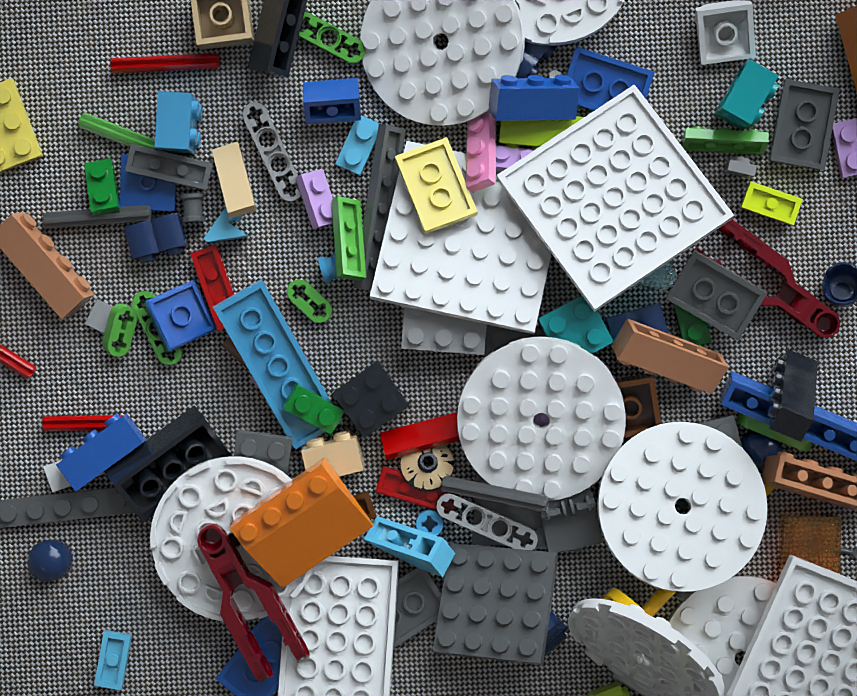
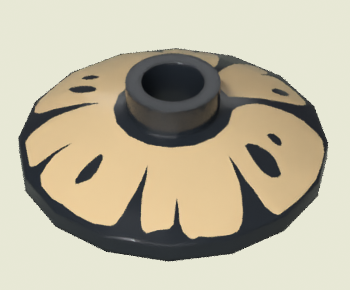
[400,445,454,491]

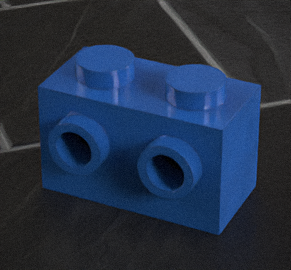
[303,78,361,124]

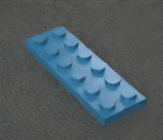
[213,279,342,449]

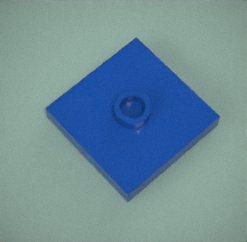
[120,154,177,212]
[144,280,217,352]

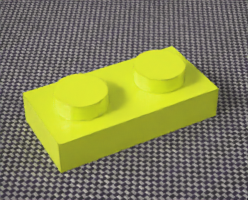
[740,181,803,226]

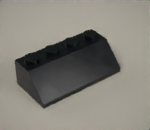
[104,406,232,523]

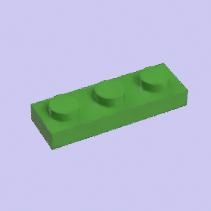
[682,126,769,155]
[332,196,366,281]

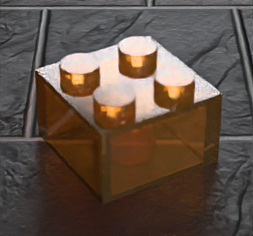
[779,513,841,573]

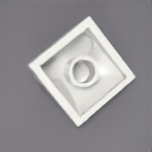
[694,0,756,65]

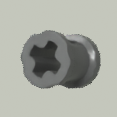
[179,193,206,223]

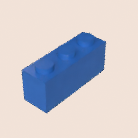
[488,75,580,121]
[56,413,147,491]

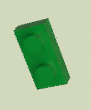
[84,158,120,217]
[672,303,712,345]
[282,383,345,434]

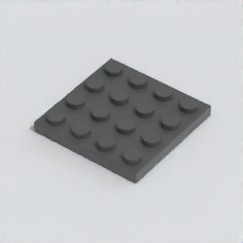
[433,543,558,666]

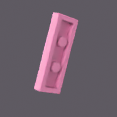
[466,111,496,193]

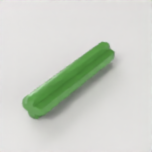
[78,113,156,150]

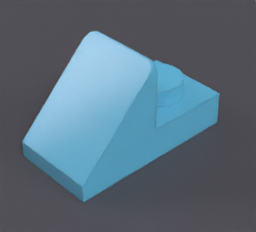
[204,207,249,243]

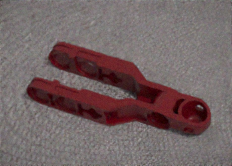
[688,219,840,338]
[197,523,310,682]

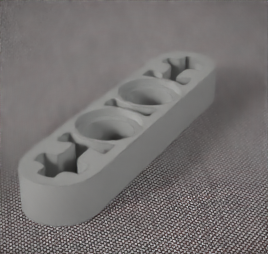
[243,102,302,202]
[436,493,538,550]

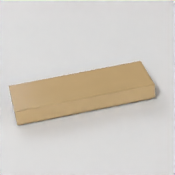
[212,141,257,219]

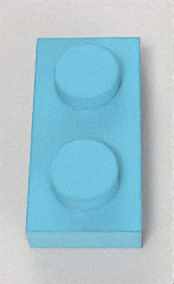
[335,115,380,176]
[94,630,132,690]

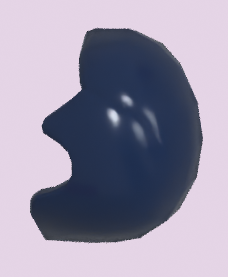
[822,262,857,307]
[740,430,781,473]
[27,539,73,582]

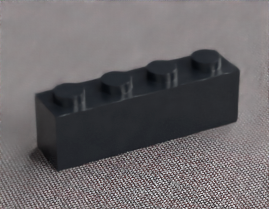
[247,0,307,78]
[767,349,818,442]

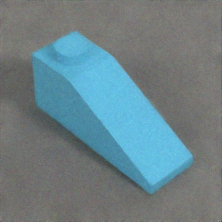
[364,516,455,577]

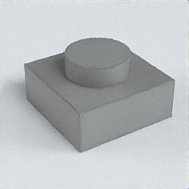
[723,156,757,178]

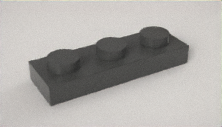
[125,144,213,191]

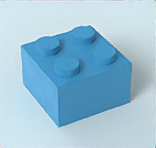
[155,91,203,155]

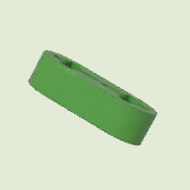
[287,279,333,323]
[102,303,137,357]

